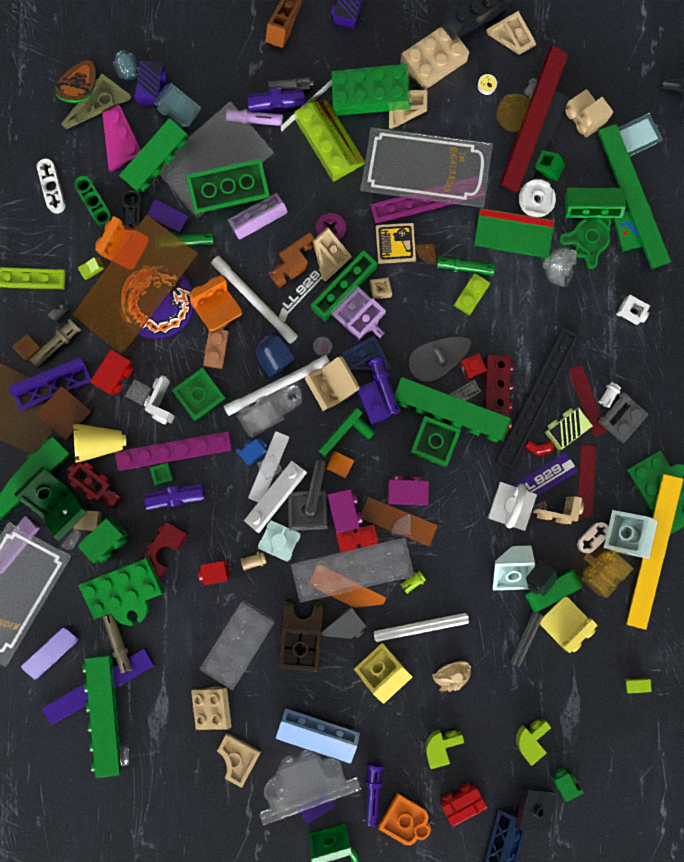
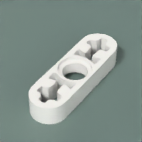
[37,159,65,213]

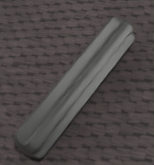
[305,460,326,516]
[511,612,543,666]

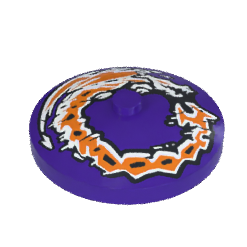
[118,263,194,339]

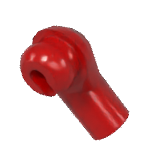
[524,440,554,456]

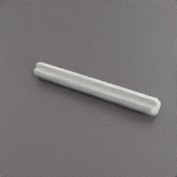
[374,613,469,642]

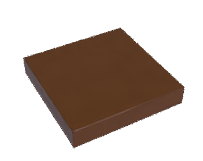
[36,386,91,440]

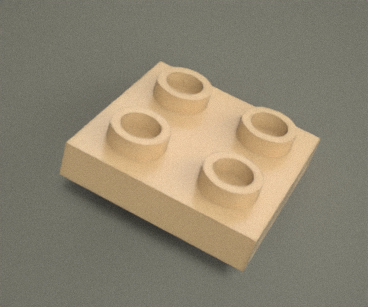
[191,686,231,730]

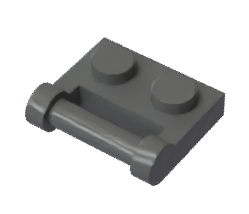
[598,392,649,443]

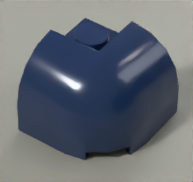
[255,329,295,377]

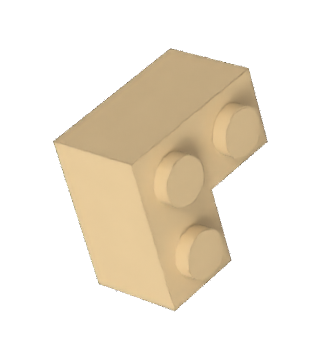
[565,89,613,138]

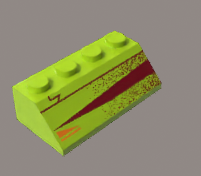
[294,100,365,182]

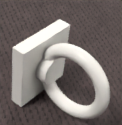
[488,482,537,531]

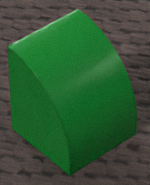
[535,150,565,181]

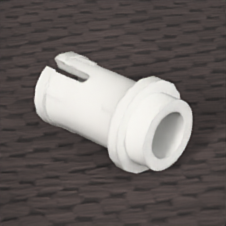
[599,382,621,408]

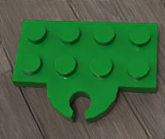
[626,450,684,535]
[78,556,164,626]

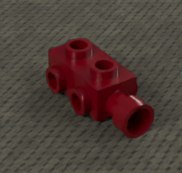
[68,461,122,508]

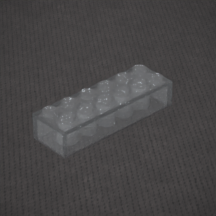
[291,537,414,603]

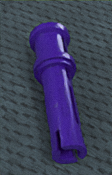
[368,357,400,416]
[365,762,384,826]

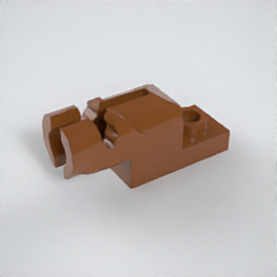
[269,232,314,288]

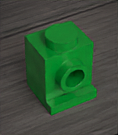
[551,767,583,802]

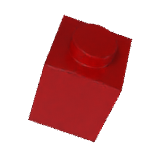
[459,353,487,381]

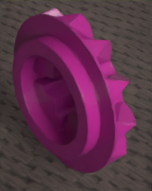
[316,213,346,240]

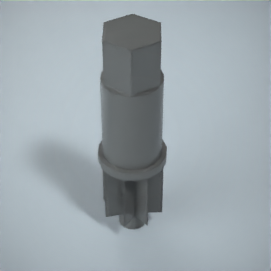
[269,77,314,91]

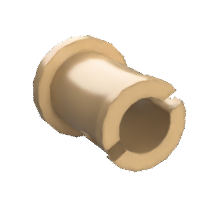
[241,552,267,571]

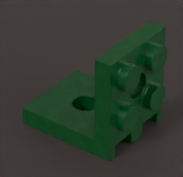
[14,466,87,541]

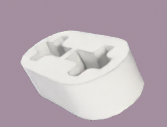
[577,522,608,553]

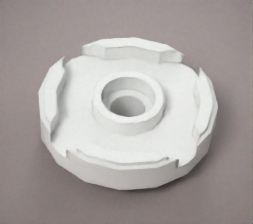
[519,179,556,218]

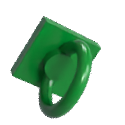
[308,823,359,862]

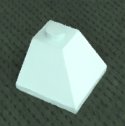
[492,546,535,590]

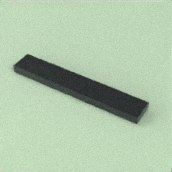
[506,91,570,196]

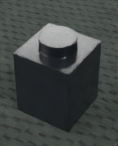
[526,560,558,596]

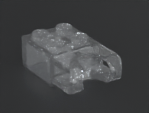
[236,385,303,439]

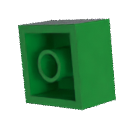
[410,416,461,467]
[77,518,129,563]

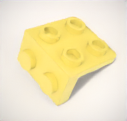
[540,597,598,653]

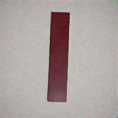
[568,365,607,437]
[578,445,596,518]

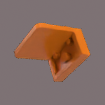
[95,216,150,271]
[189,275,242,331]

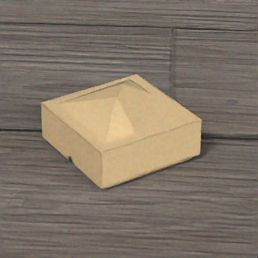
[369,277,392,299]

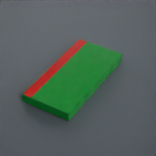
[474,208,554,258]

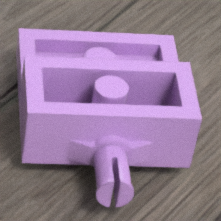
[332,287,386,341]

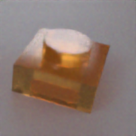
[13,334,41,361]

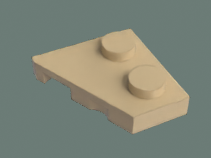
[313,228,352,281]

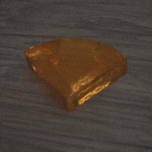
[415,244,436,264]

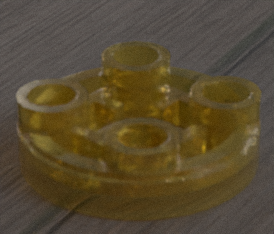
[496,94,531,132]

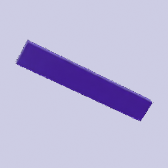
[42,648,155,726]

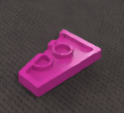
[102,105,141,172]

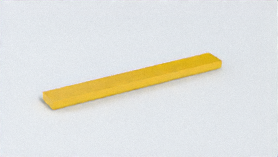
[626,474,683,630]

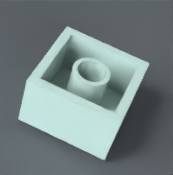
[604,510,658,559]

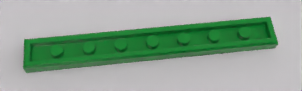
[598,124,671,269]

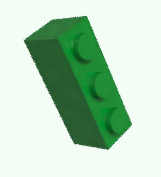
[564,187,626,218]

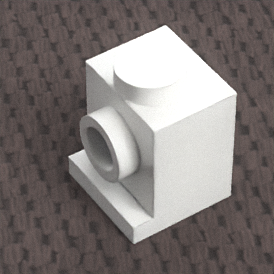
[616,295,650,325]

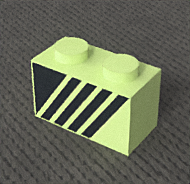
[545,408,592,450]

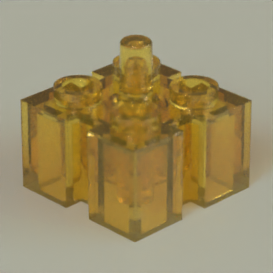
[581,551,633,598]

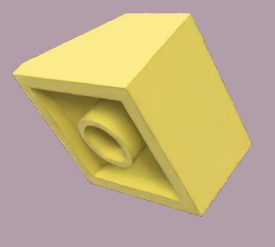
[354,643,412,704]

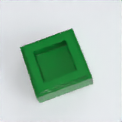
[149,462,174,486]

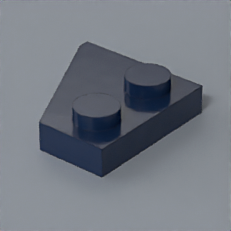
[340,336,391,370]

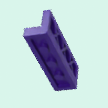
[8,357,92,411]

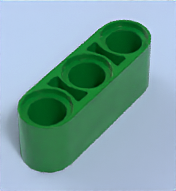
[74,176,113,229]
[525,569,583,612]

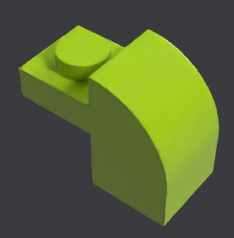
[516,718,551,766]
[425,729,464,769]

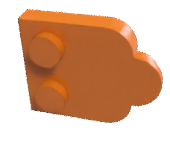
[377,793,431,845]

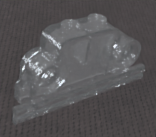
[259,750,361,825]

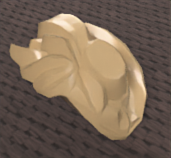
[432,661,471,692]

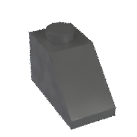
[321,606,366,639]

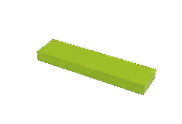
[0,267,66,290]

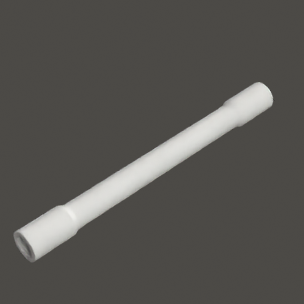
[211,256,298,344]
[224,355,330,416]

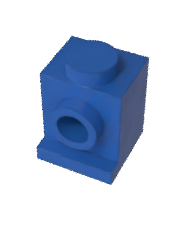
[236,437,267,466]

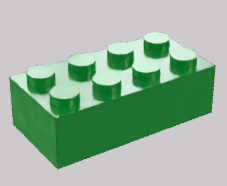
[332,64,411,116]
[186,158,270,214]

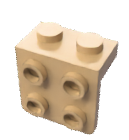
[305,356,359,411]
[533,496,584,524]

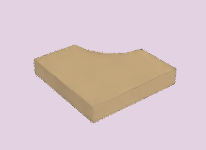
[217,733,261,788]

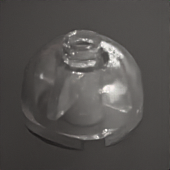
[543,248,577,287]

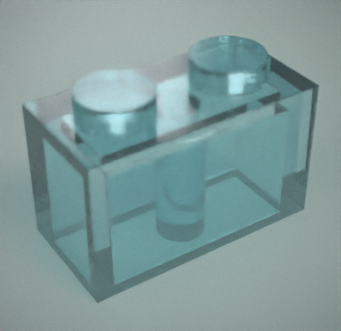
[154,83,201,127]

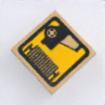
[376,223,416,264]

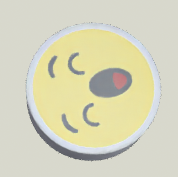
[478,74,497,95]

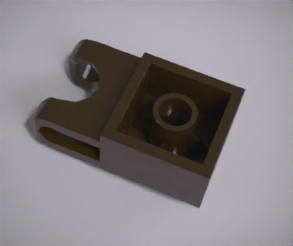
[278,599,323,671]

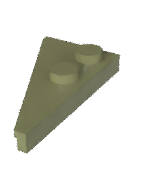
[61,74,132,129]

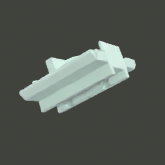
[258,520,300,562]

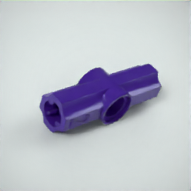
[247,88,305,113]
[144,484,205,510]

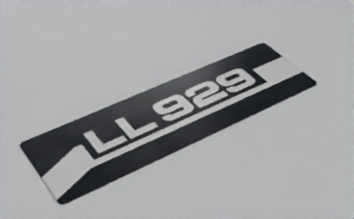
[270,260,335,324]

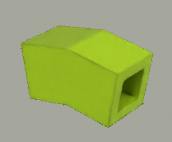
[78,257,105,280]
[625,678,652,693]

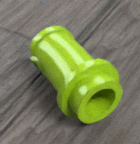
[400,571,426,594]

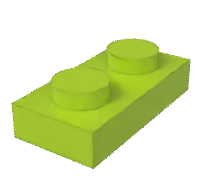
[454,273,490,316]

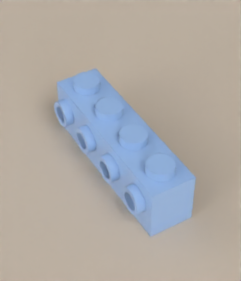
[276,708,360,763]

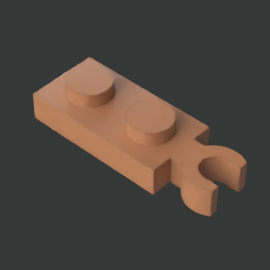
[203,323,229,369]

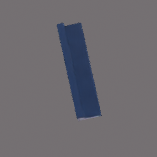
[485,809,525,862]

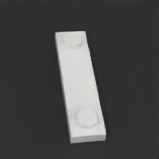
[244,461,307,533]

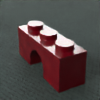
[139,522,188,581]

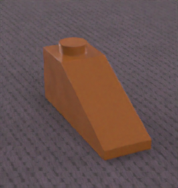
[265,0,303,48]

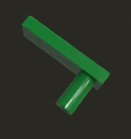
[317,408,376,456]

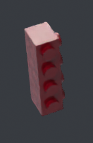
[484,355,514,433]

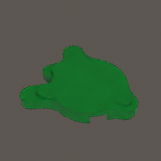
[559,218,611,269]

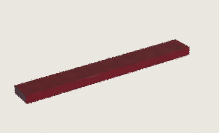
[500,46,568,192]

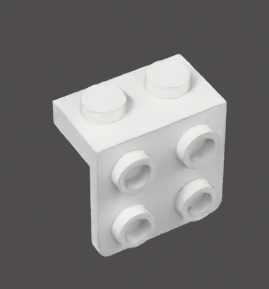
[144,375,175,424]

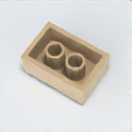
[400,27,469,90]

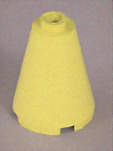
[73,424,126,462]

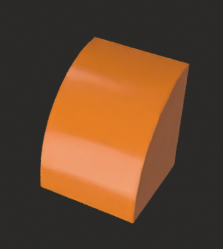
[325,451,354,478]

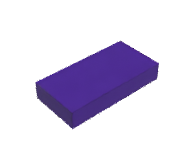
[146,199,189,234]

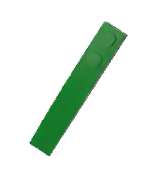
[0,437,72,521]

